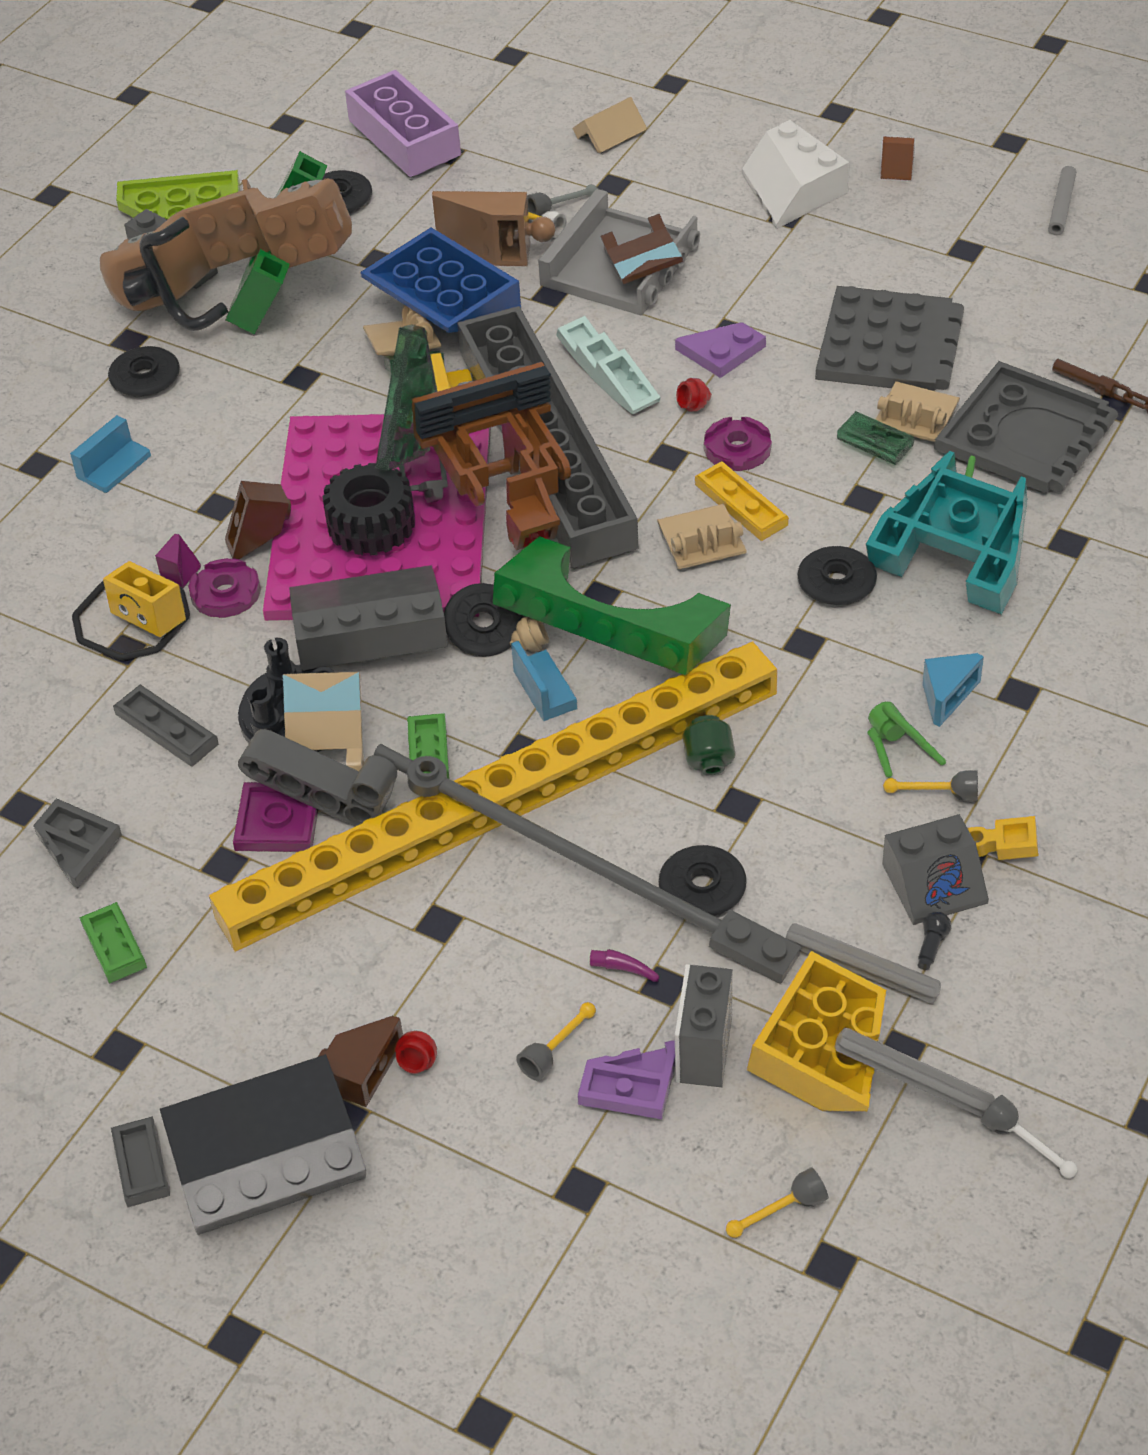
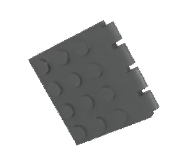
[815,286,964,391]
[934,361,1118,493]

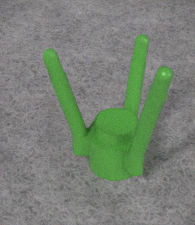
[867,701,946,778]

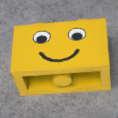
[103,561,186,637]

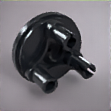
[238,637,334,752]

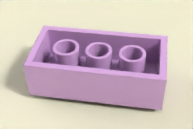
[345,70,461,177]

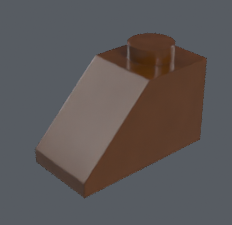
[225,481,291,559]
[318,1015,403,1107]

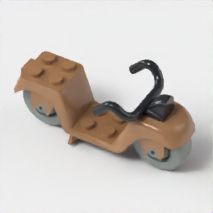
[100,178,352,331]

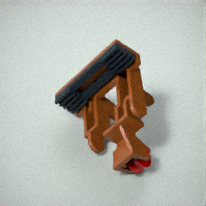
[412,362,571,551]

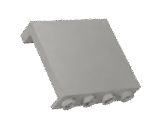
[538,189,700,316]

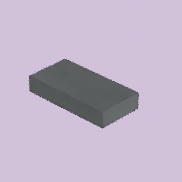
[111,1116,170,1208]

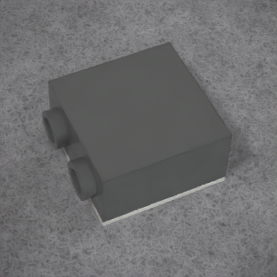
[675,964,733,1088]

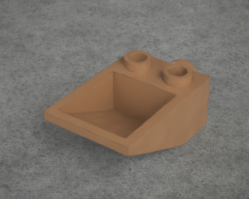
[432,191,555,266]

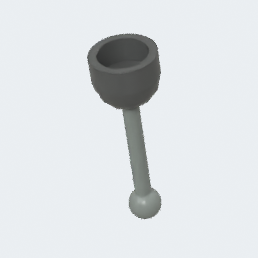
[527,184,597,216]

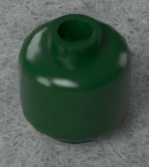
[683,715,736,775]

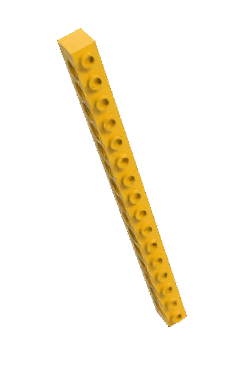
[209,641,777,952]

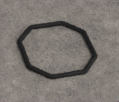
[72,581,190,661]

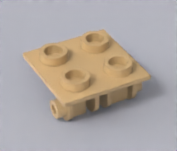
[363,305,441,357]
[873,382,960,442]
[657,504,747,569]

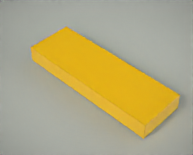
[695,461,789,541]

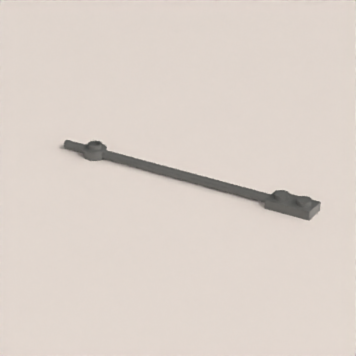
[374,744,802,984]

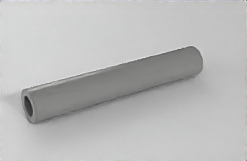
[1048,166,1077,235]

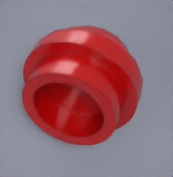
[676,378,712,412]
[395,1030,437,1073]

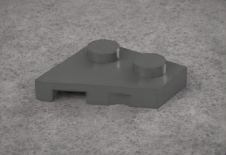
[33,798,122,888]

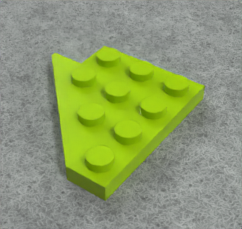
[116,170,240,220]

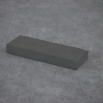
[113,684,219,767]

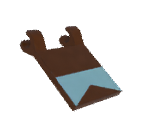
[600,214,684,284]

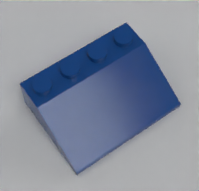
[360,227,521,333]

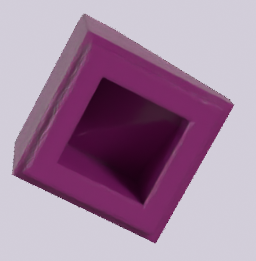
[155,533,201,588]

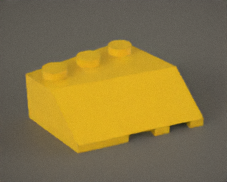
[747,951,886,1112]

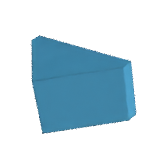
[922,653,984,727]

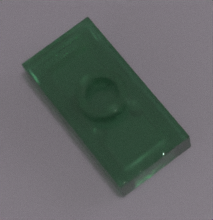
[837,411,914,465]

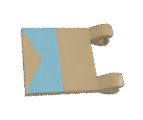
[283,672,364,771]

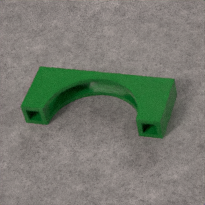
[225,151,328,334]
[493,536,731,675]

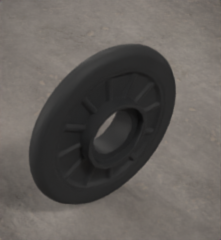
[322,170,372,212]
[108,346,180,396]
[797,546,877,605]
[444,583,523,657]
[658,845,747,916]

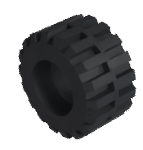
[323,463,415,555]

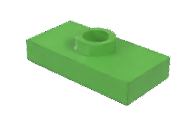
[407,713,449,779]
[79,902,147,984]

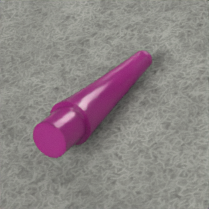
[590,949,659,982]

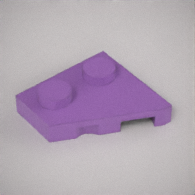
[675,322,766,378]
[578,1040,675,1119]

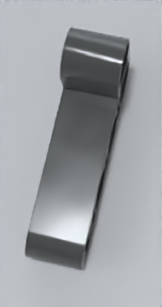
[238,729,397,826]

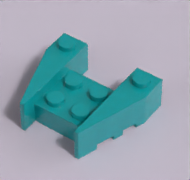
[866,451,1028,615]

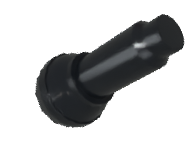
[918,912,952,970]

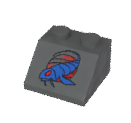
[882,814,989,925]

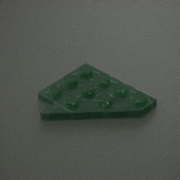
[375,324,438,471]

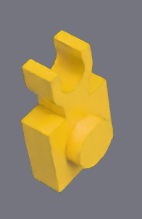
[968,816,1039,860]

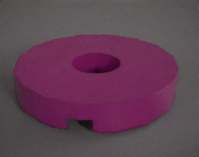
[704,417,772,471]
[188,558,261,618]

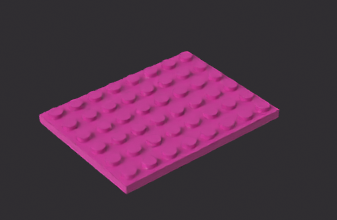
[263,413,491,621]

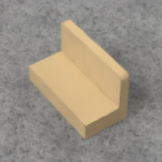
[572,97,647,153]

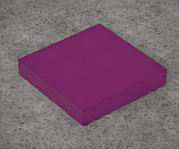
[233,782,318,852]

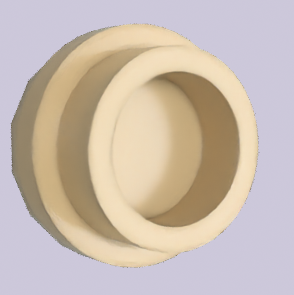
[510,617,549,653]

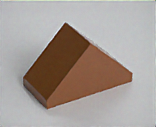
[881,136,915,180]

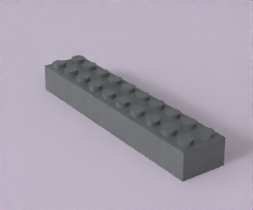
[457,306,639,568]

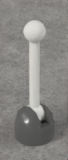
[981,1095,1078,1178]

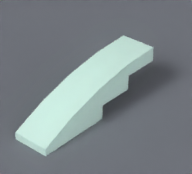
[556,316,661,415]

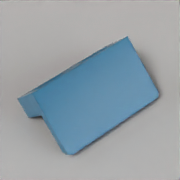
[70,415,151,493]
[511,641,577,721]

